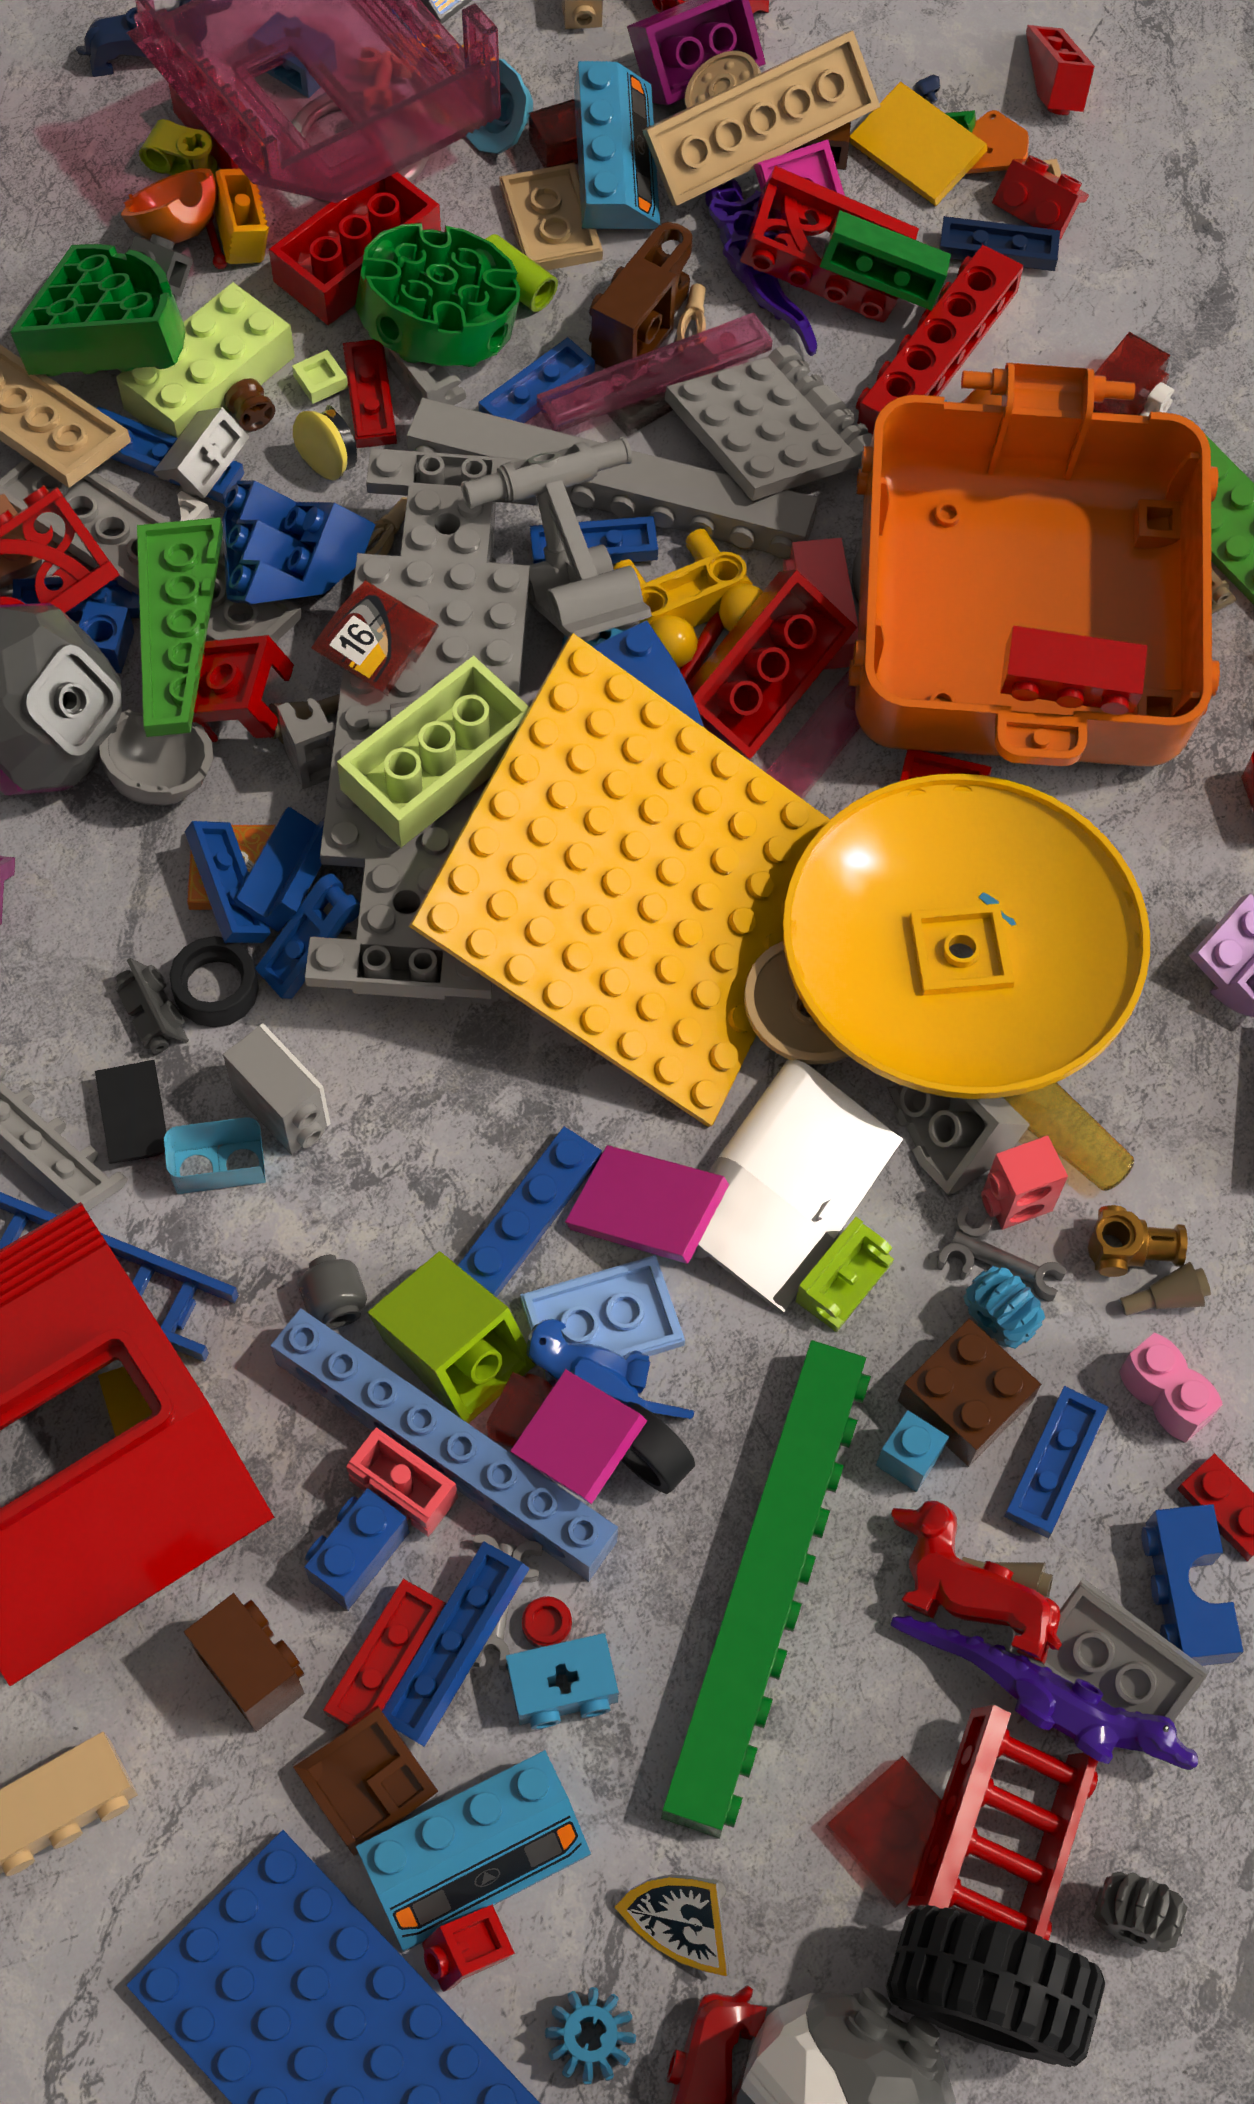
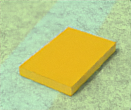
[850,81,987,206]

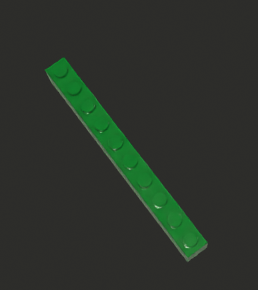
[661,1340,871,1839]

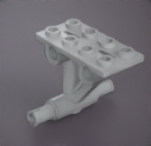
[461,436,652,642]

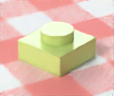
[292,349,348,404]

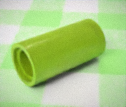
[485,234,558,312]

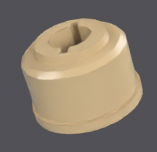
[685,51,761,108]

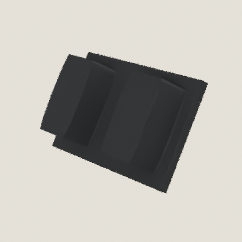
[95,1060,167,1164]

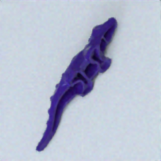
[705,178,817,356]
[890,1616,1198,1770]

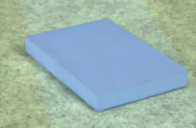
[520,1255,685,1387]

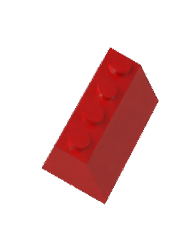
[687,570,858,760]

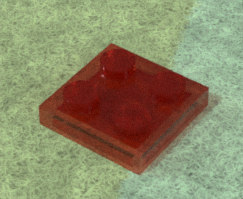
[826,1756,942,1908]

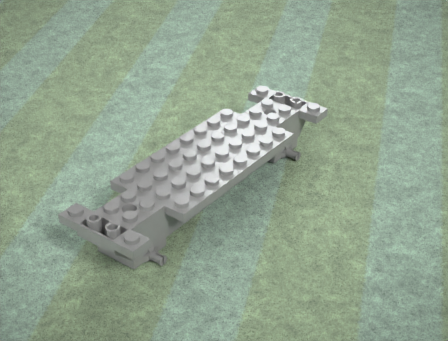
[305,448,537,1000]

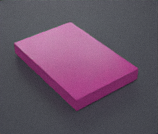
[565,1145,729,1264]

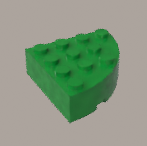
[10,244,186,377]

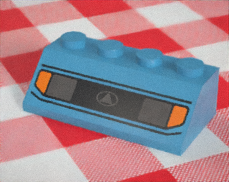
[574,61,660,229]
[356,1750,591,1952]

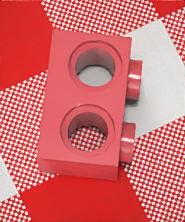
[981,1135,1068,1230]

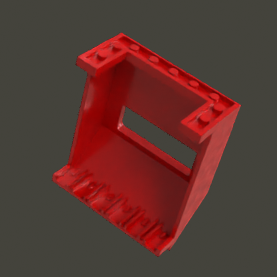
[0,1202,275,1686]

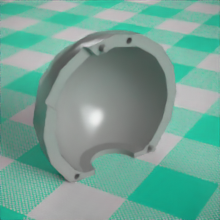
[99,709,214,806]

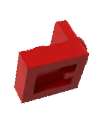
[422,1904,515,1992]

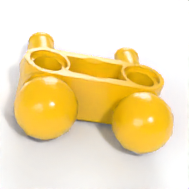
[613,529,763,668]

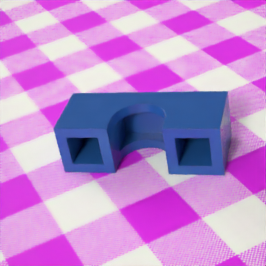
[1141,1504,1244,1666]

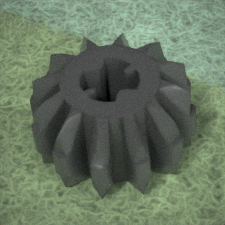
[1093,1872,1188,1952]

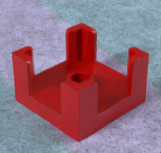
[193,635,294,742]

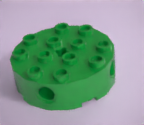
[355,223,521,367]

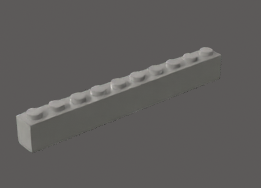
[407,398,818,559]

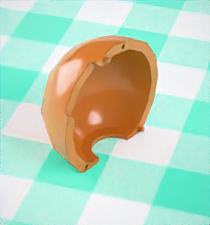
[121,168,217,245]

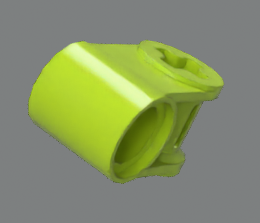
[139,119,218,177]

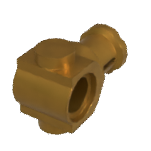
[1088,1205,1188,1277]

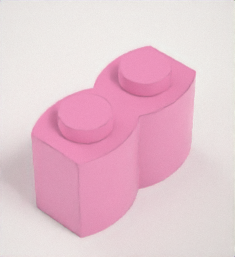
[1119,1333,1223,1442]

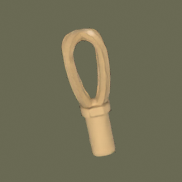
[675,284,706,356]
[365,497,407,555]

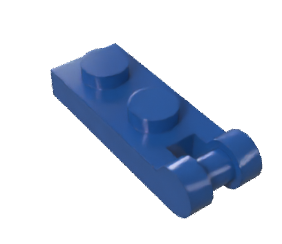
[255,874,360,999]

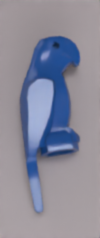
[526,1319,694,1419]

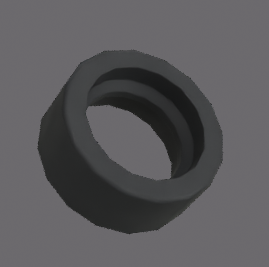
[169,936,259,1027]
[621,1402,695,1494]

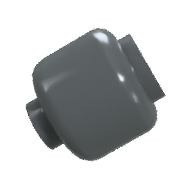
[298,1254,367,1329]

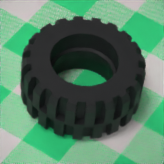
[886,1905,1105,2067]

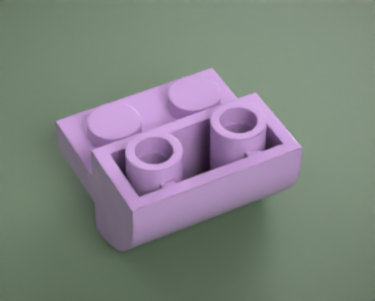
[1189,893,1254,1017]

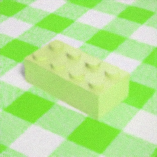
[116,282,295,438]
[337,655,530,848]

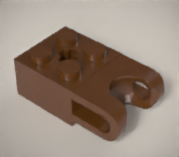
[589,222,693,382]

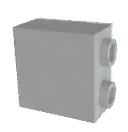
[223,1023,331,1155]

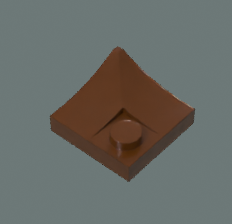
[292,1705,439,1856]

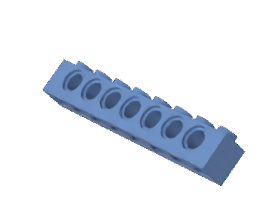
[270,1308,618,1582]

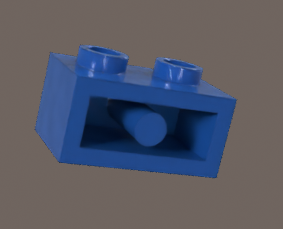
[304,1488,410,1610]

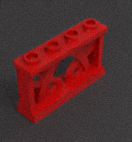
[740,166,919,323]
[0,485,120,613]

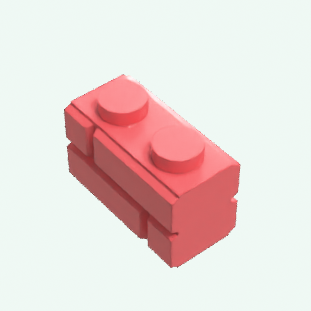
[346,1427,458,1537]

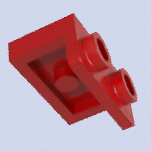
[992,155,1089,239]

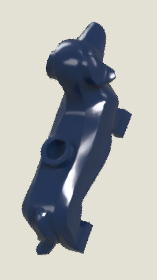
[76,0,230,77]

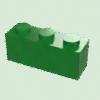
[820,210,951,311]

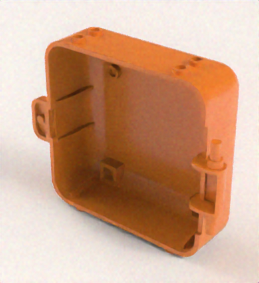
[848,363,1220,767]

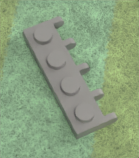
[0,1065,127,1212]

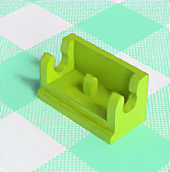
[795,1217,894,1332]

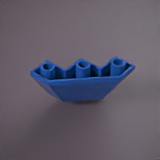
[222,480,376,604]

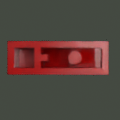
[1026,25,1095,115]

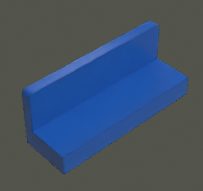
[234,807,325,932]

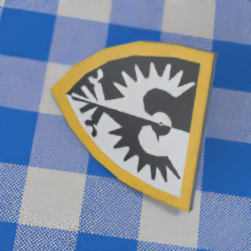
[615,1874,729,1976]

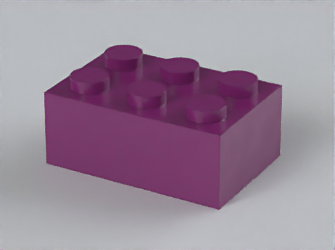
[627,0,766,105]

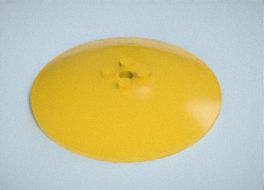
[783,774,1150,1099]

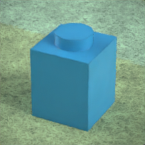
[876,1410,949,1492]

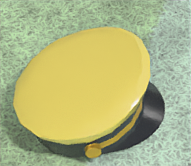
[293,405,357,481]

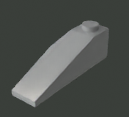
[875,1074,1030,1194]

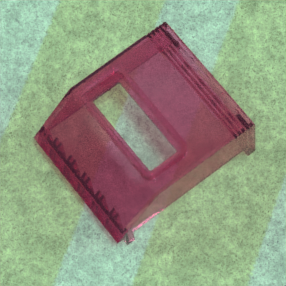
[126,0,501,203]

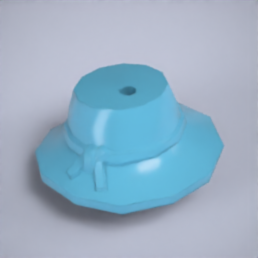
[459,57,533,154]

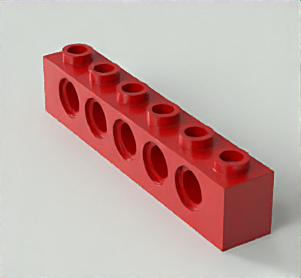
[856,244,1024,434]

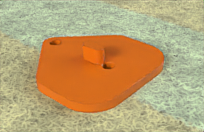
[966,110,1029,174]

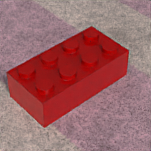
[269,162,441,326]

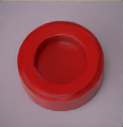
[522,1596,572,1648]

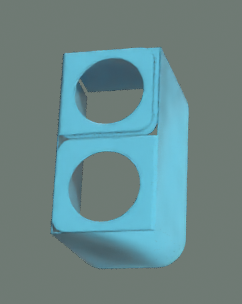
[164,1117,266,1194]

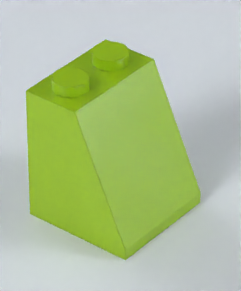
[367,1251,536,1424]

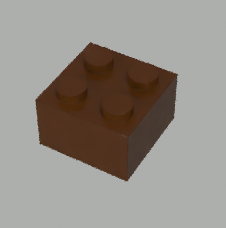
[898,1318,1042,1467]
[184,1593,305,1732]

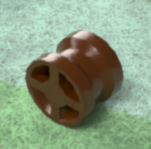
[224,378,276,432]

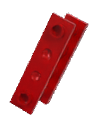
[907,1705,1098,1940]

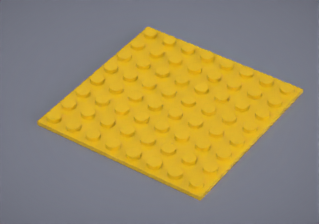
[408,633,831,1127]

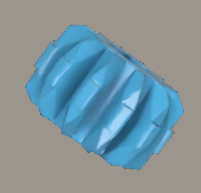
[963,1266,1045,1349]
[545,1987,636,2085]

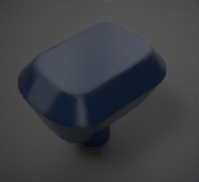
[912,74,940,104]

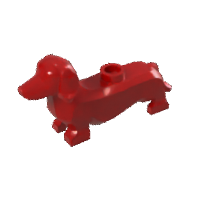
[891,1501,1062,1665]
[666,1985,767,2104]

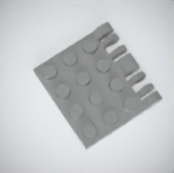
[665,345,873,501]

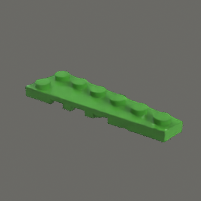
[137,517,223,737]

